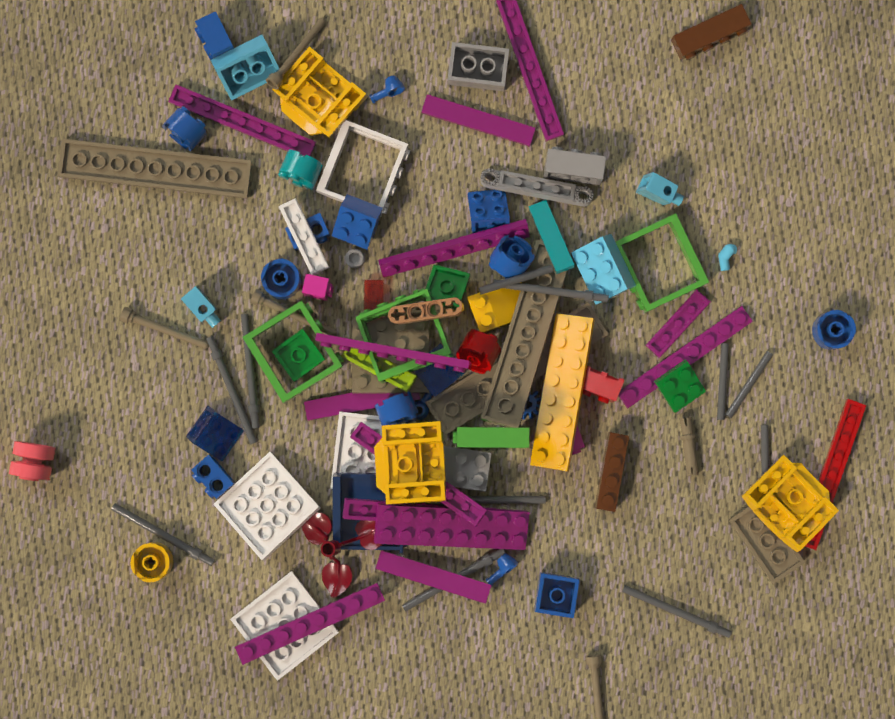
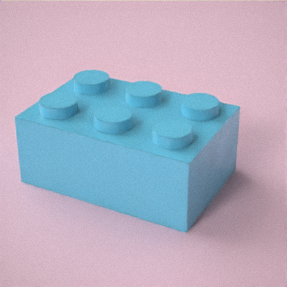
[211,35,279,101]
[571,234,636,305]

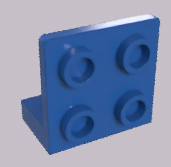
[467,189,510,234]

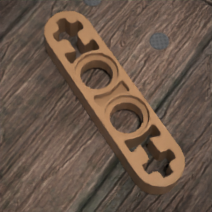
[388,298,464,325]

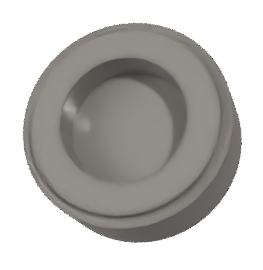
[345,249,364,268]

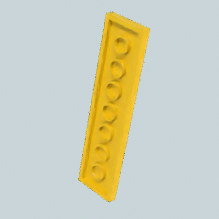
[530,313,595,472]

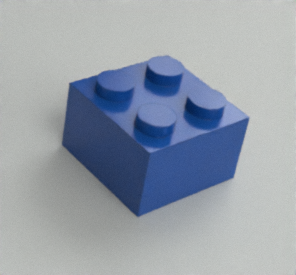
[194,11,234,60]
[332,194,383,250]
[534,572,580,618]

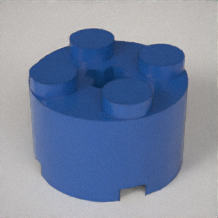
[162,106,206,152]
[489,235,535,279]
[261,259,301,299]
[812,310,856,350]
[375,392,419,426]

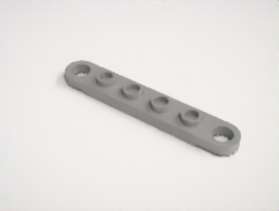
[480,168,593,207]

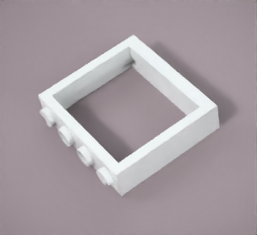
[316,120,410,217]

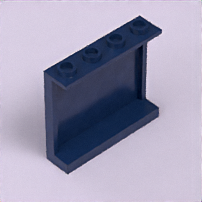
[333,473,407,553]

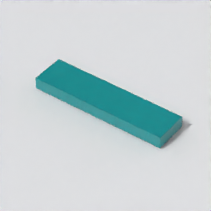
[528,200,575,274]

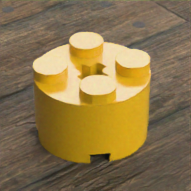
[130,542,173,582]

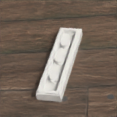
[278,198,329,275]

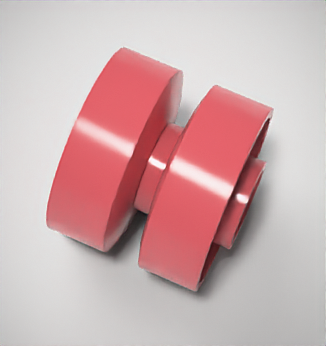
[9,441,56,481]

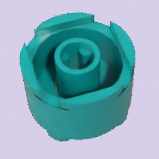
[278,150,323,190]

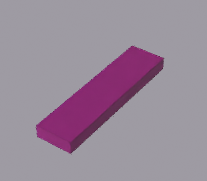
[645,289,711,358]

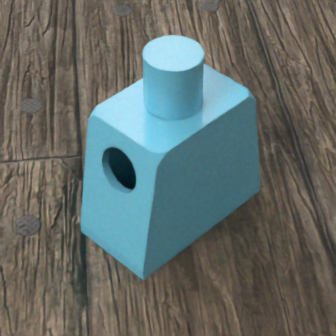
[636,172,684,206]
[181,286,221,328]

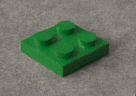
[423,264,471,309]
[272,329,325,382]
[654,360,706,413]

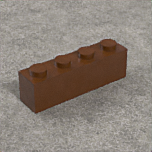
[671,4,751,61]
[594,432,629,512]

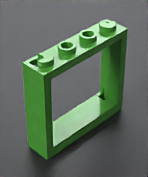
[616,213,709,313]
[355,288,454,384]
[242,300,344,404]
[453,427,529,448]

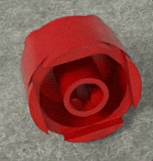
[456,329,501,374]

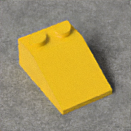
[467,282,522,333]

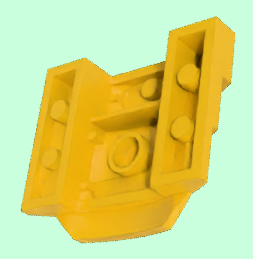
[272,46,368,138]
[374,421,446,505]
[741,455,839,552]

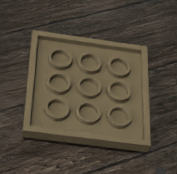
[352,317,429,394]

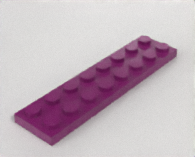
[374,503,530,550]

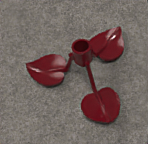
[301,512,382,598]

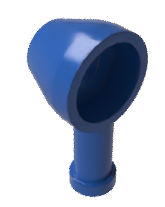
[369,75,405,104]
[415,386,437,420]
[485,553,519,587]

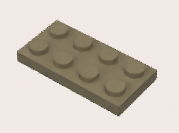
[728,506,805,584]

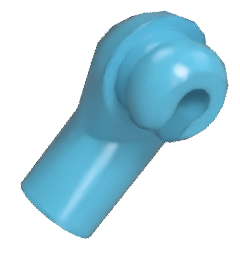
[718,244,737,271]

